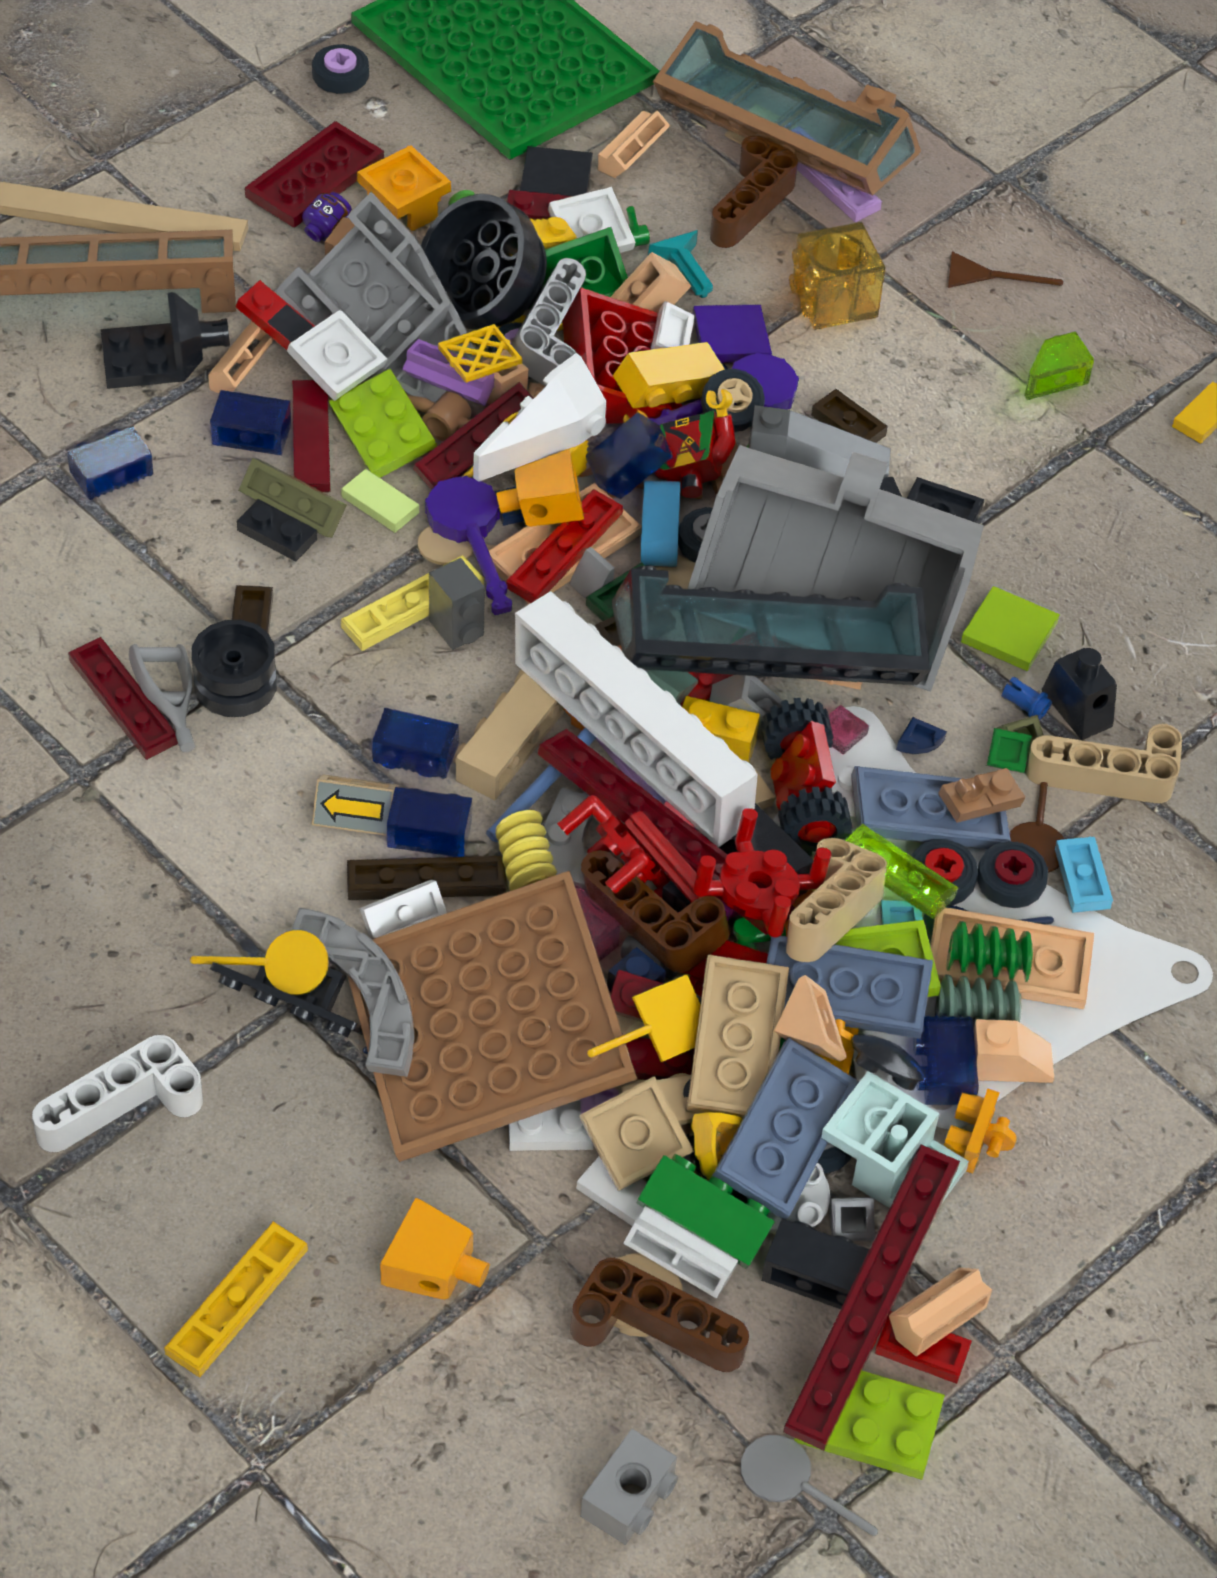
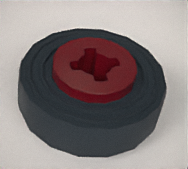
[977,841,1048,908]

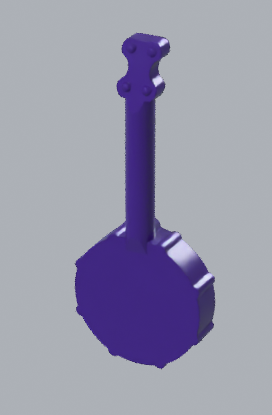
[646,352,799,433]
[425,476,512,615]

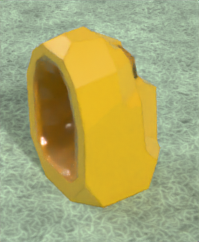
[691,1112,742,1180]

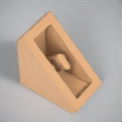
[774,975,847,1061]

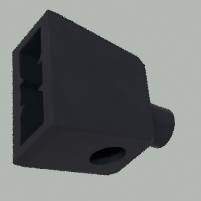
[1042,648,1117,740]

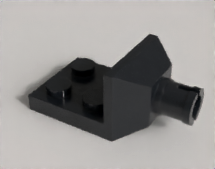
[100,292,230,389]

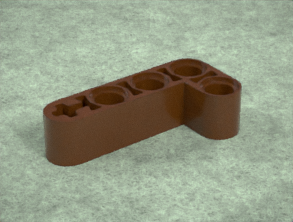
[710,135,798,248]
[581,850,730,973]
[570,1257,749,1372]

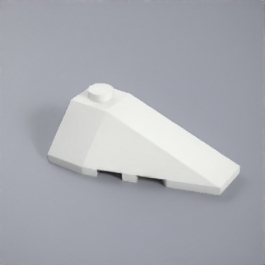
[473,353,606,482]

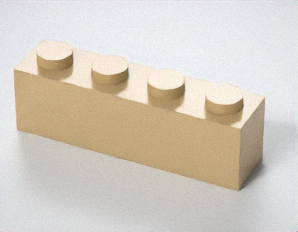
[453,669,565,801]

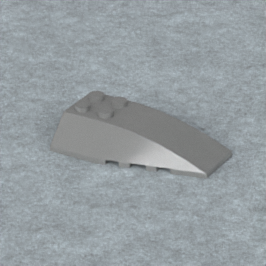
[275,192,482,403]

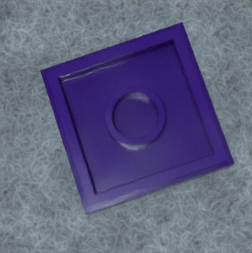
[692,305,772,363]

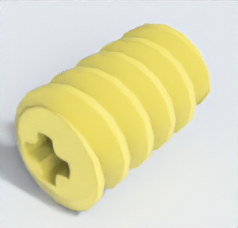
[495,810,557,891]

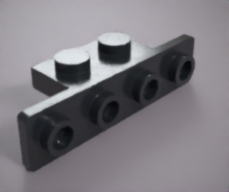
[210,962,363,1038]

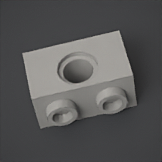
[580,1429,678,1545]

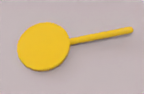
[190,930,329,995]

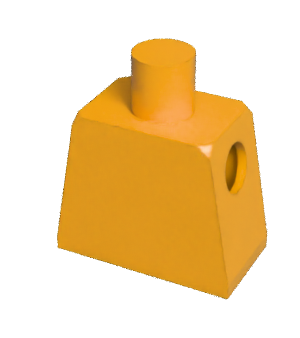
[496,450,584,527]
[380,1198,490,1300]

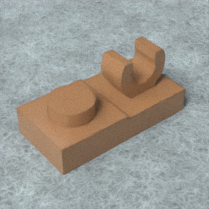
[938,768,1025,823]

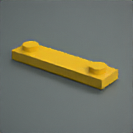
[164,1221,308,1378]

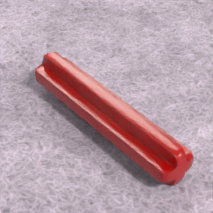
[624,811,700,903]

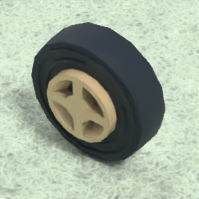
[701,368,765,432]

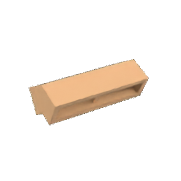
[598,110,670,178]
[208,321,274,397]
[889,1267,992,1356]

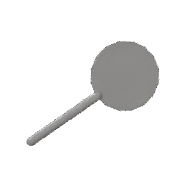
[741,1435,878,1536]

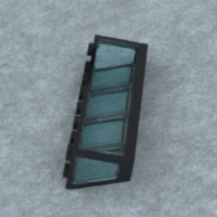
[612,566,930,685]

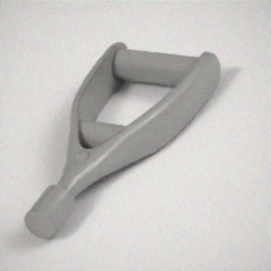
[129,644,195,752]

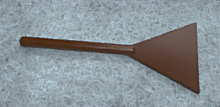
[948,251,1064,288]

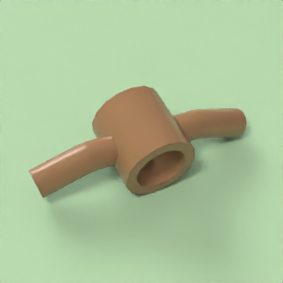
[407,392,471,441]

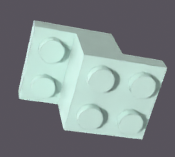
[821,1071,969,1208]

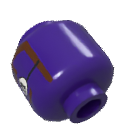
[302,192,352,243]

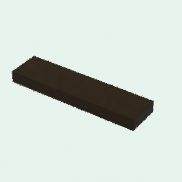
[347,856,506,900]

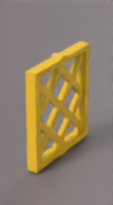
[438,324,522,383]

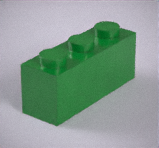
[636,1154,775,1269]

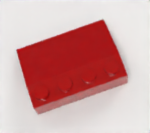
[562,287,682,424]

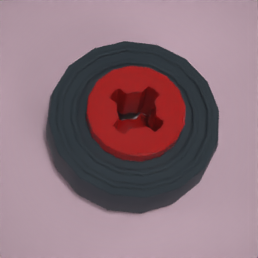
[907,839,978,906]

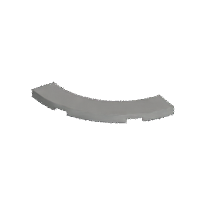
[291,908,414,1077]

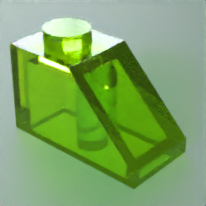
[1024,331,1094,400]

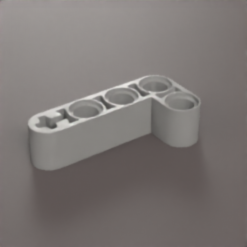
[511,258,586,386]

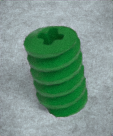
[946,921,1033,982]

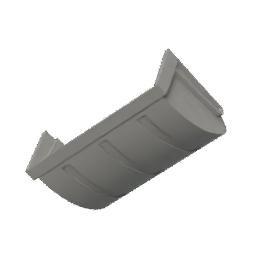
[688,445,984,692]

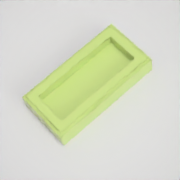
[341,469,419,533]

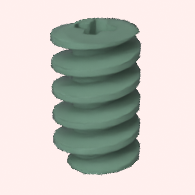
[935,974,1022,1028]

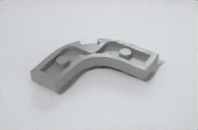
[544,788,628,913]

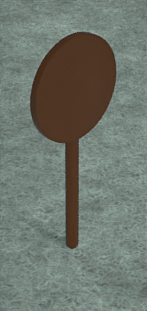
[1009,782,1064,873]

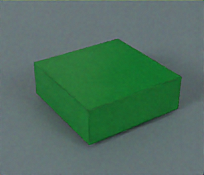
[986,728,1032,773]

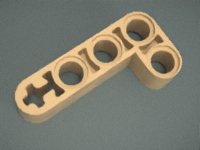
[1025,724,1182,803]
[786,838,887,962]

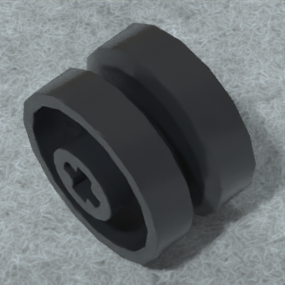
[191,620,277,717]

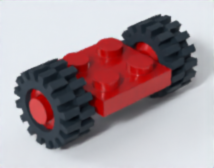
[761,698,853,857]

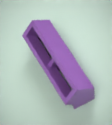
[402,339,494,406]

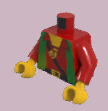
[623,389,736,498]

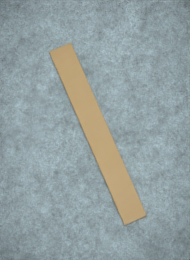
[0,182,248,251]

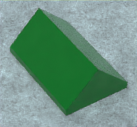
[529,227,628,310]

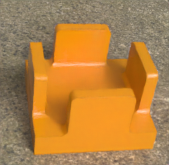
[357,145,451,231]

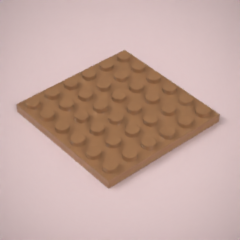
[348,871,637,1162]

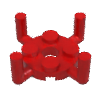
[557,795,671,898]
[693,808,832,938]

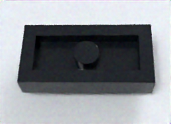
[237,499,317,562]

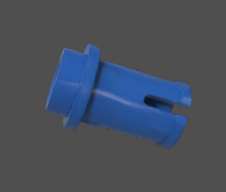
[1001,677,1052,720]

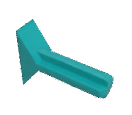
[648,230,713,298]

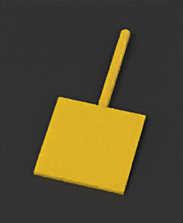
[587,975,701,1062]

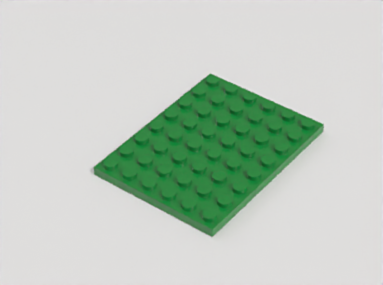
[351,0,660,160]

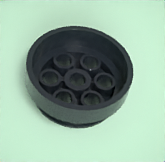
[421,194,547,329]

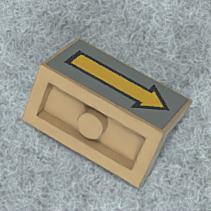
[312,774,399,836]

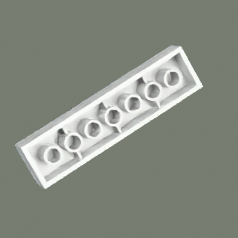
[515,591,758,847]

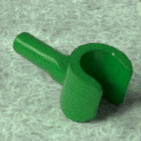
[626,206,650,247]

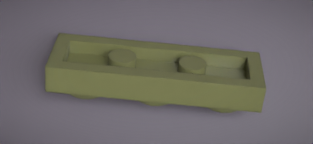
[238,458,347,538]

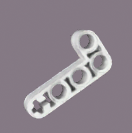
[32,1035,203,1152]

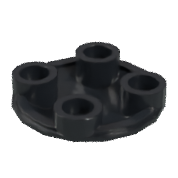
[851,1034,926,1091]

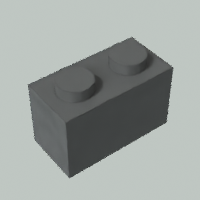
[429,558,485,650]

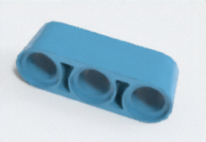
[641,480,680,567]

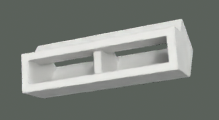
[624,1206,738,1298]

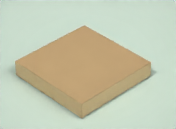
[579,1076,694,1191]

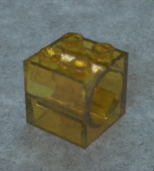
[789,222,886,330]

